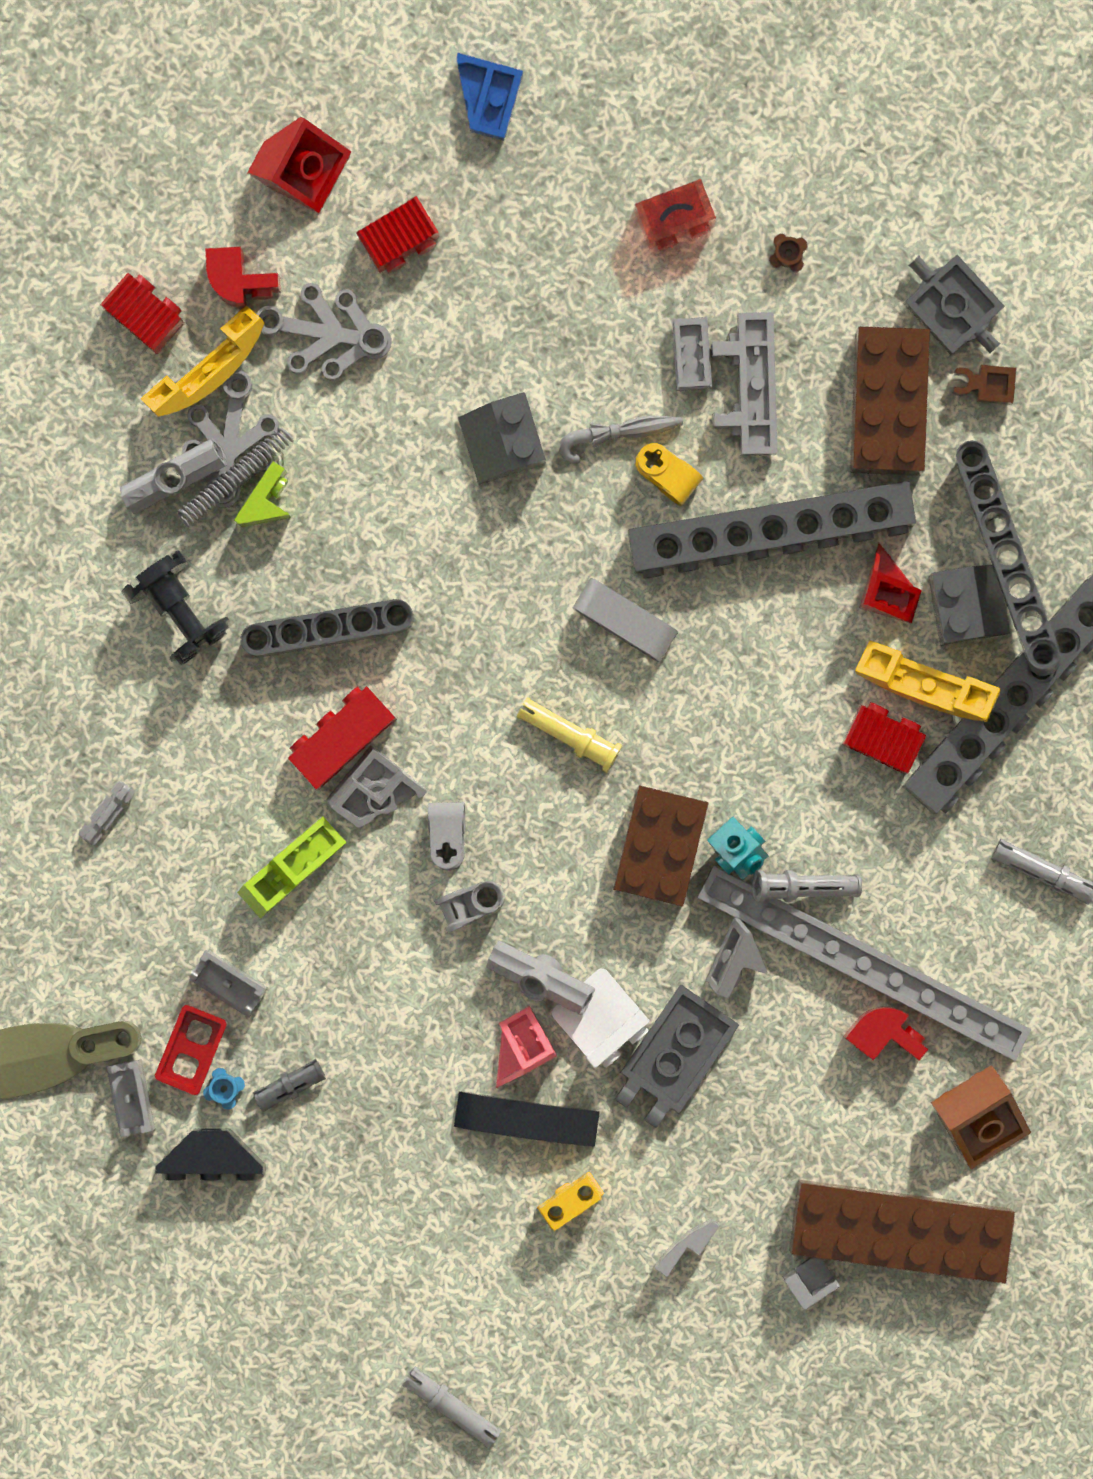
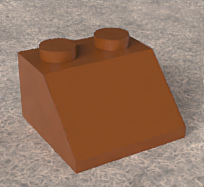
[931,1065,1031,1170]

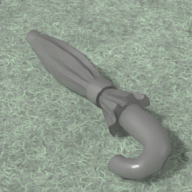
[559,416,683,463]

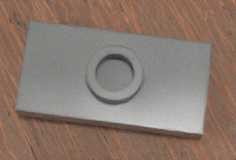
[671,317,712,391]

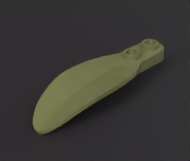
[0,1021,141,1099]

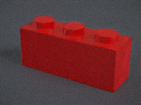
[288,686,397,791]

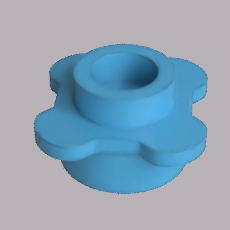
[203,1068,245,1110]

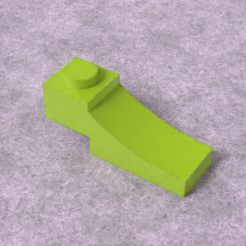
[237,816,347,919]

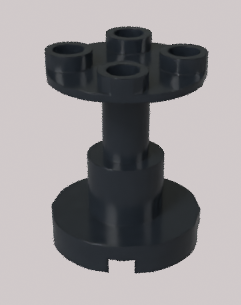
[121,550,230,666]

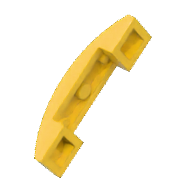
[140,305,264,417]
[855,640,1001,722]

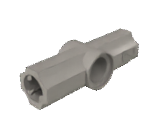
[119,438,228,514]
[486,940,595,1015]

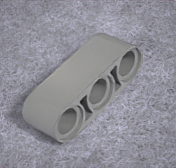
[572,578,678,662]

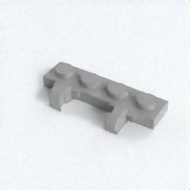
[710,312,777,456]

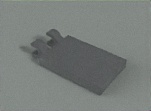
[614,984,739,1128]

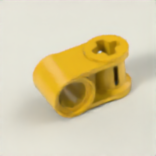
[635,443,704,506]

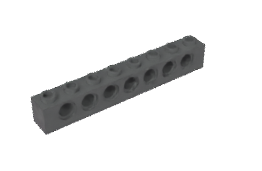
[628,481,917,579]
[902,574,1093,815]

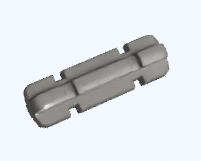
[79,781,134,846]

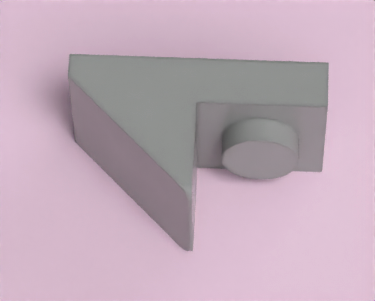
[706,918,767,998]

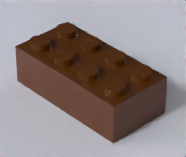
[850,326,930,476]

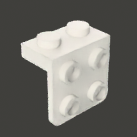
[552,968,650,1068]

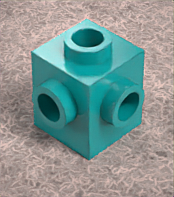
[707,816,769,880]

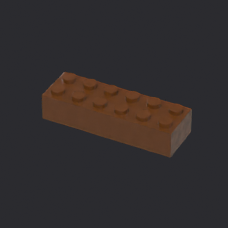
[789,1179,1015,1284]

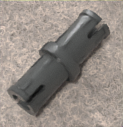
[253,1059,326,1112]

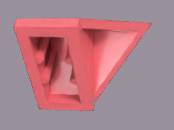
[496,1006,557,1088]

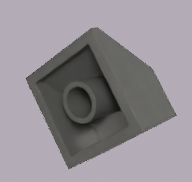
[458,392,546,485]
[928,565,1010,646]

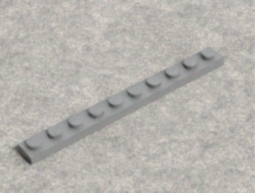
[697,866,1032,1061]

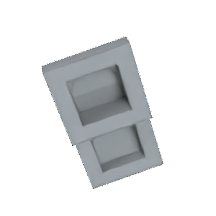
[654,1219,719,1277]

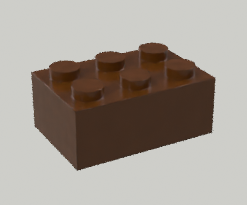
[613,785,709,907]

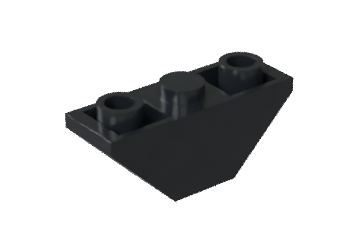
[155,1128,266,1181]

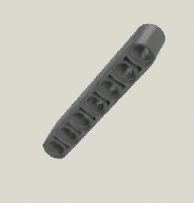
[956,440,1060,676]

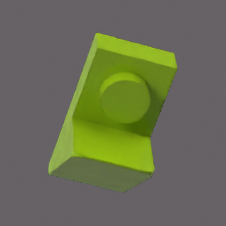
[234,461,291,527]

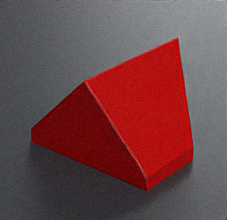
[859,543,922,624]

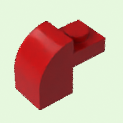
[205,246,281,308]
[843,1007,928,1061]

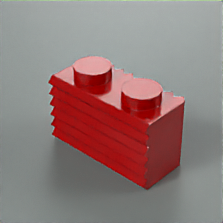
[356,196,440,274]
[100,273,184,354]
[841,702,926,775]

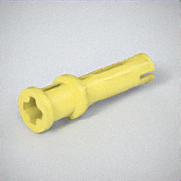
[517,697,623,773]

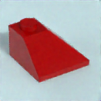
[247,117,352,213]

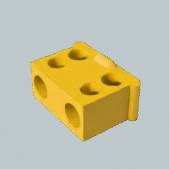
[537,1171,604,1231]

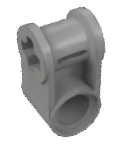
[428,802,466,871]
[434,881,505,933]

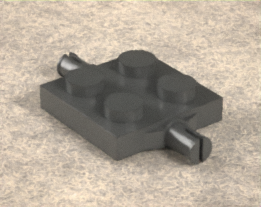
[904,254,1005,355]

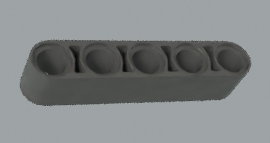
[240,599,414,657]

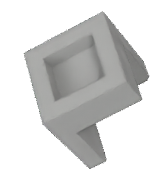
[782,1257,840,1311]

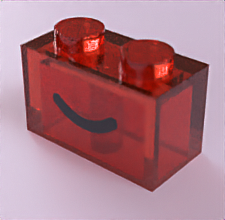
[634,179,716,251]

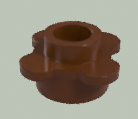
[769,233,808,272]

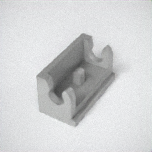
[189,950,268,1018]
[106,1059,156,1137]

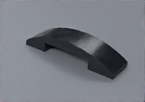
[454,1091,600,1147]

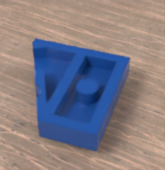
[456,53,523,141]

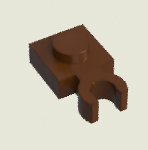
[952,365,1016,405]

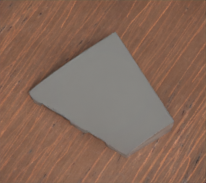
[326,745,427,828]

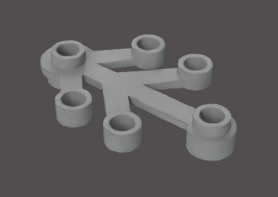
[256,283,392,381]
[182,370,279,508]

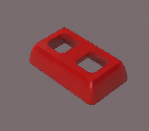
[155,1005,227,1095]

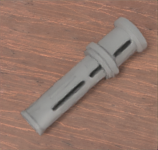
[752,870,862,902]

